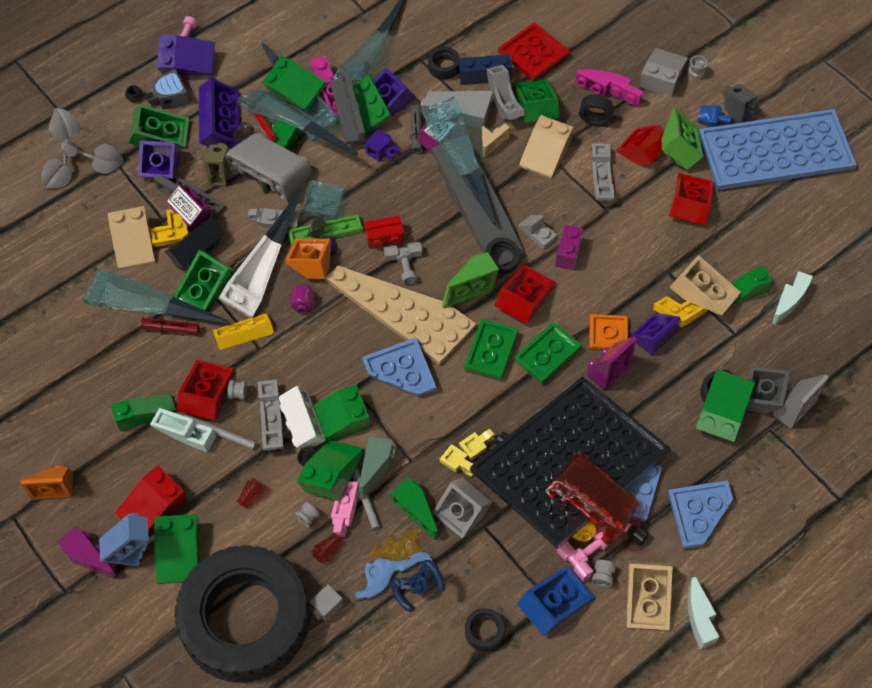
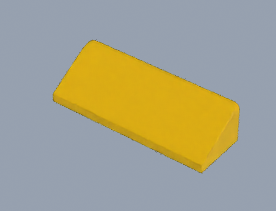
[213,314,274,350]

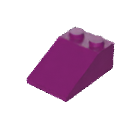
[587,337,637,390]

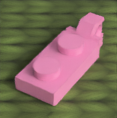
[331,481,359,537]

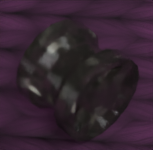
[233,122,255,143]

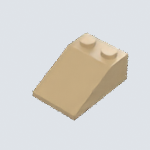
[519,115,573,179]
[108,206,155,270]
[670,255,741,315]
[626,561,673,630]

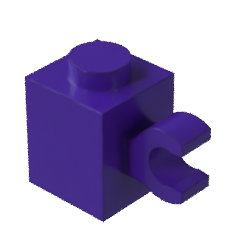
[365,130,400,162]

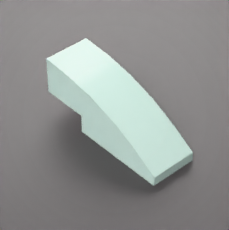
[772,271,813,325]
[150,408,217,453]
[688,577,719,650]

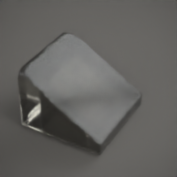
[307,214,326,239]

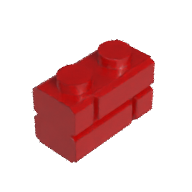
[364,215,404,248]

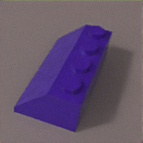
[199,77,241,149]

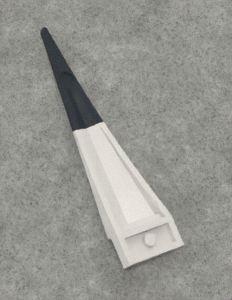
[218,189,303,318]

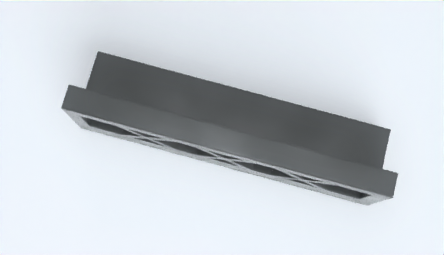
[330,70,365,145]
[153,174,226,220]

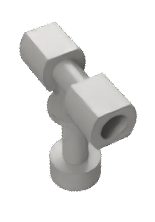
[384,242,422,285]

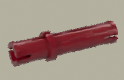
[140,317,200,336]

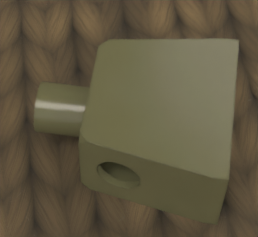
[205,143,229,187]

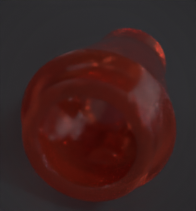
[236,477,265,509]
[311,533,342,563]

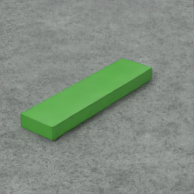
[288,214,363,247]

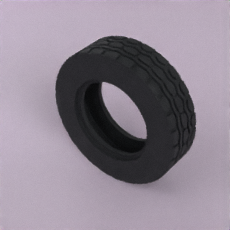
[175,545,310,683]

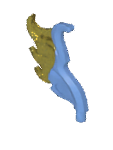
[355,528,433,600]

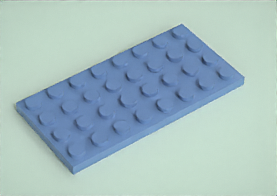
[699,109,857,190]

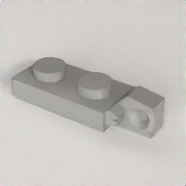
[248,208,300,230]

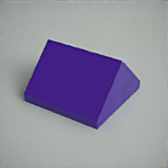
[630,313,681,356]

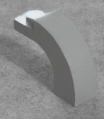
[486,65,525,120]

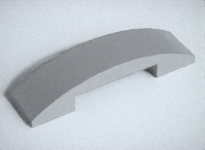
[592,143,614,200]
[258,379,283,451]

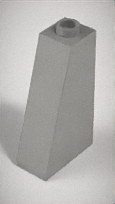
[421,91,493,129]

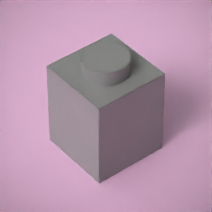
[310,585,344,623]

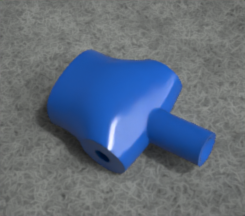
[697,105,732,127]

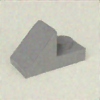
[518,215,557,249]

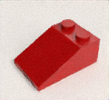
[669,173,713,225]
[494,265,556,324]
[177,360,234,420]
[115,465,188,535]

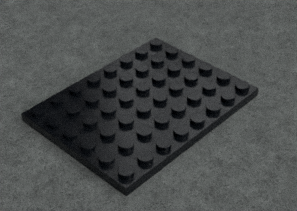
[470,376,670,549]

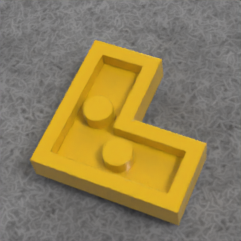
[150,210,188,247]
[653,296,707,327]

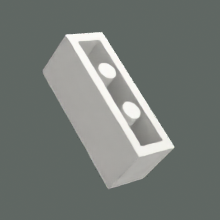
[279,385,326,449]

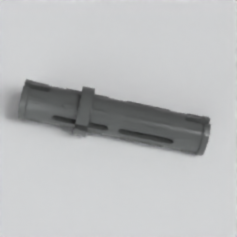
[410,104,423,154]

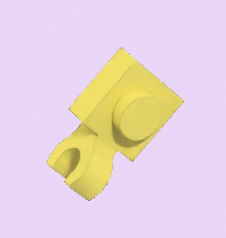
[459,429,495,460]
[440,444,473,477]

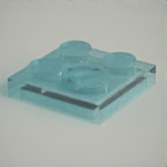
[301,181,345,220]

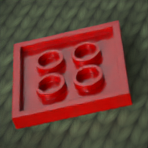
[498,22,570,81]

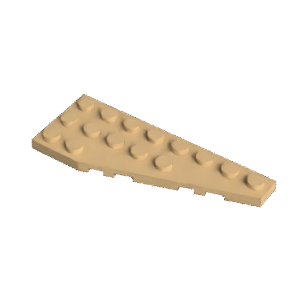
[326,266,476,366]

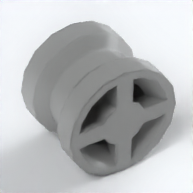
[228,380,247,400]
[294,502,320,528]

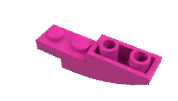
[309,55,338,118]
[575,69,643,107]

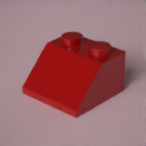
[616,125,664,165]

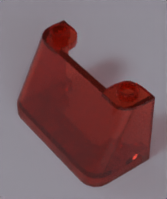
[544,453,639,546]

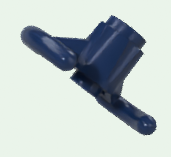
[390,559,445,612]

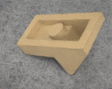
[482,123,510,158]

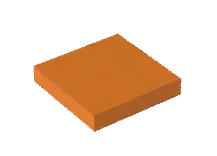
[589,314,628,351]

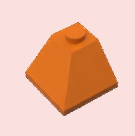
[285,239,331,279]
[21,465,73,500]

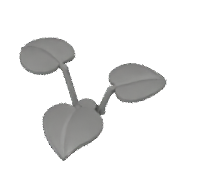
[41,108,123,189]

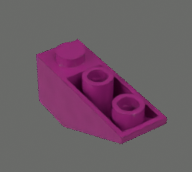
[56,526,117,579]

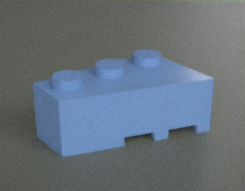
[99,513,149,566]

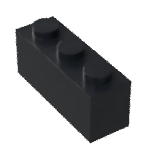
[165,216,225,269]

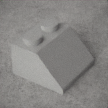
[432,477,493,539]

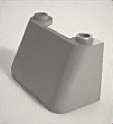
[225,133,312,203]

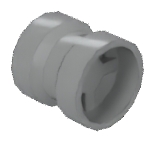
[688,55,708,80]
[592,560,616,588]

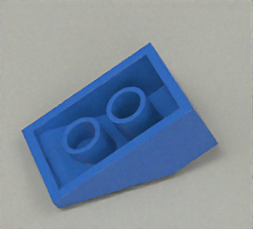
[517,565,594,637]

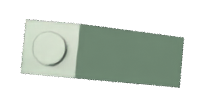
[359,437,396,498]

